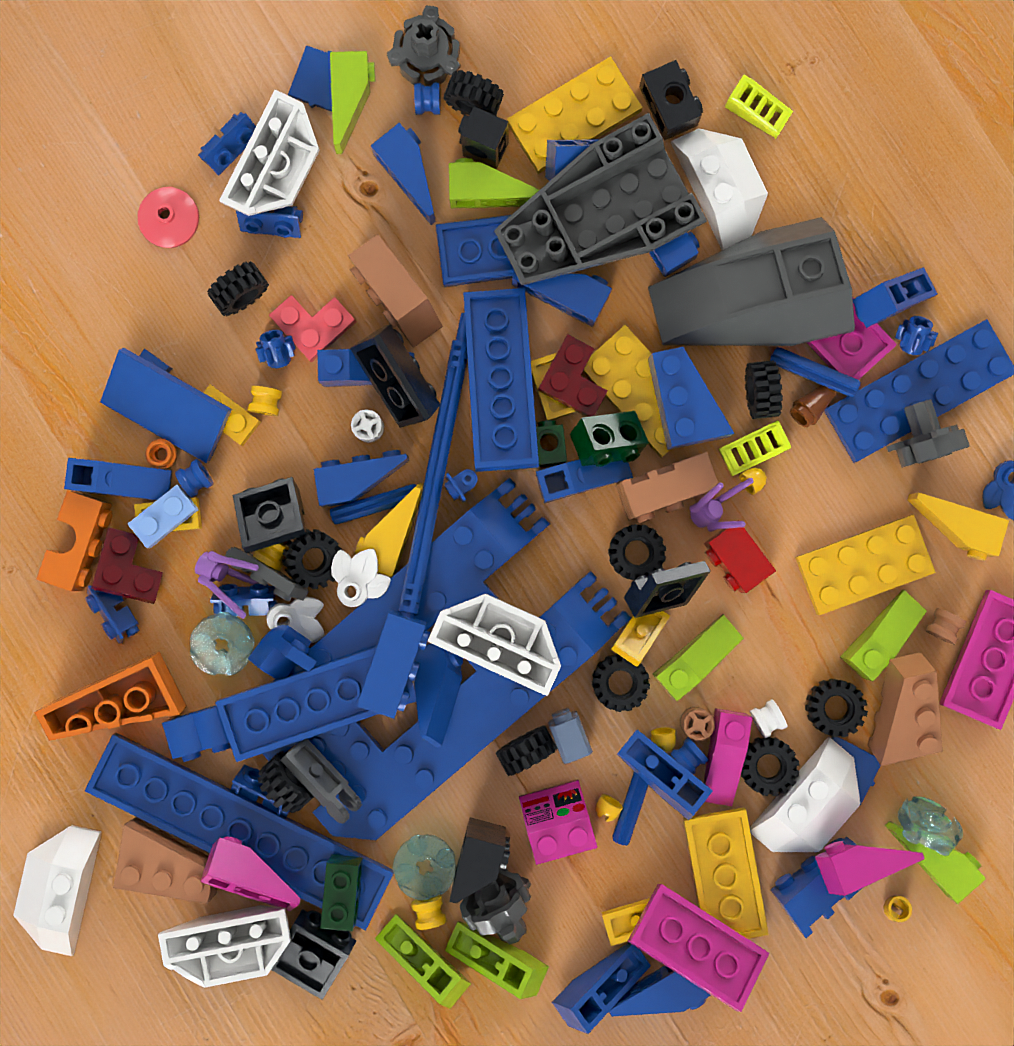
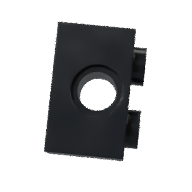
[639,60,703,141]
[458,107,509,170]

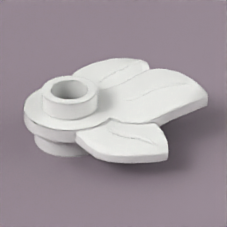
[331,549,391,607]
[266,597,325,643]

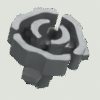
[387,5,460,86]
[886,399,970,468]
[460,869,531,945]

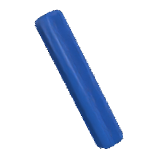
[770,347,861,397]
[330,484,416,525]
[613,771,649,846]

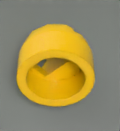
[739,468,767,495]
[651,727,676,752]
[595,794,623,822]
[883,896,912,922]

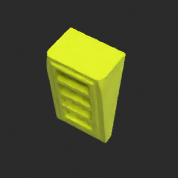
[725,75,793,139]
[719,420,791,476]

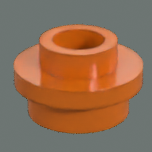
[145,439,177,470]

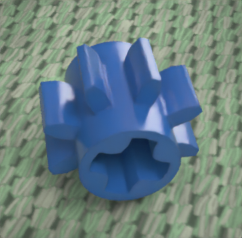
[895,316,938,355]
[255,330,295,368]

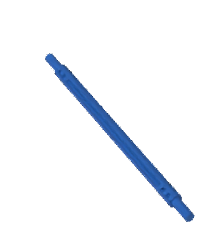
[398,313,468,619]

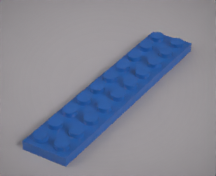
[85,733,395,931]

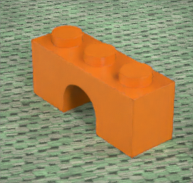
[36,490,113,591]

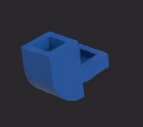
[248,625,317,680]

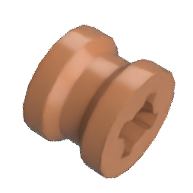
[926,608,966,645]
[680,707,715,741]

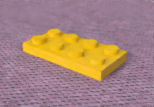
[506,56,643,174]
[583,325,671,458]
[795,515,936,615]
[683,807,769,939]

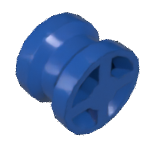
[414,83,441,115]
[175,459,214,498]
[670,737,709,775]

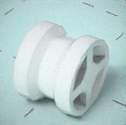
[351,409,384,443]
[750,699,788,739]

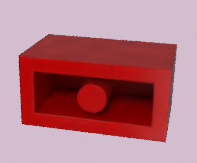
[704,520,776,593]

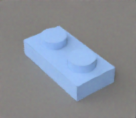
[128,485,199,549]

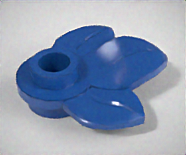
[982,460,1014,521]

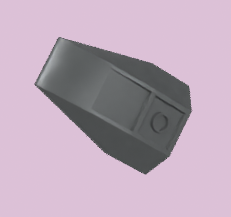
[494,113,707,285]
[648,217,855,346]

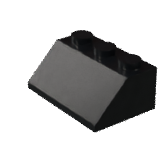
[350,324,440,428]
[449,817,510,903]

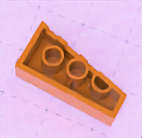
[34,651,187,741]

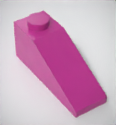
[703,708,753,806]
[200,836,301,911]
[815,841,925,896]

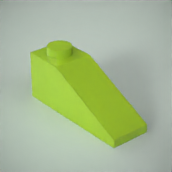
[330,51,375,154]
[449,158,539,209]
[840,590,927,681]
[653,614,744,701]
[885,821,986,904]
[375,914,471,1009]
[445,922,549,999]

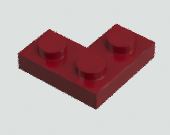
[538,334,608,417]
[91,527,163,604]

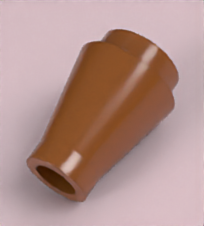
[790,385,836,427]

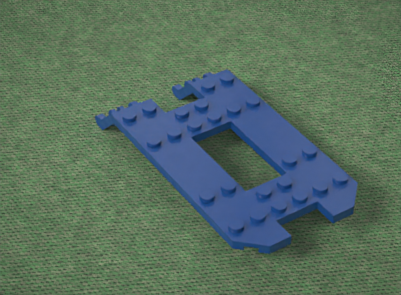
[263,478,631,840]

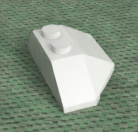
[219,90,320,216]
[671,128,768,250]
[428,594,561,696]
[750,736,860,852]
[13,825,102,956]
[158,905,291,988]

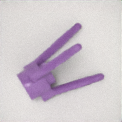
[690,478,754,532]
[195,551,259,619]

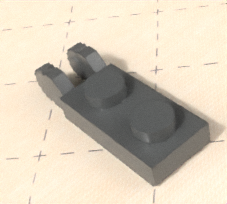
[225,547,309,601]
[280,739,362,824]

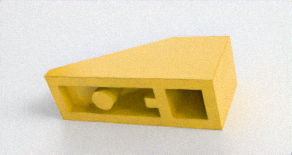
[355,483,424,577]
[907,492,1009,561]

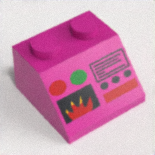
[519,780,598,865]

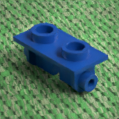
[198,112,256,176]
[236,206,303,238]
[444,469,478,503]
[210,583,278,617]
[85,585,140,644]
[230,764,290,817]

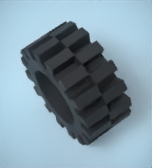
[443,70,504,116]
[207,261,269,316]
[745,360,783,419]
[608,524,666,580]
[282,529,342,589]
[592,654,650,712]
[805,679,868,738]
[496,726,557,776]
[741,737,799,796]
[258,751,314,813]

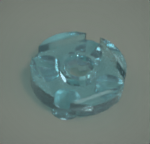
[190,612,255,676]
[898,796,963,856]
[393,834,456,900]

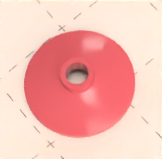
[138,187,199,248]

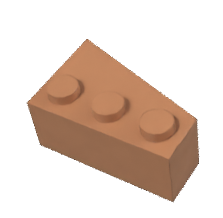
[348,234,443,348]
[616,452,718,523]
[868,652,943,766]
[113,817,217,904]

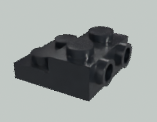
[232,477,307,554]
[624,561,711,618]
[271,909,356,1000]

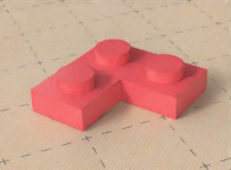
[269,295,356,362]

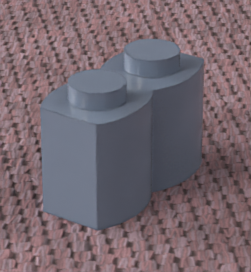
[548,708,593,764]

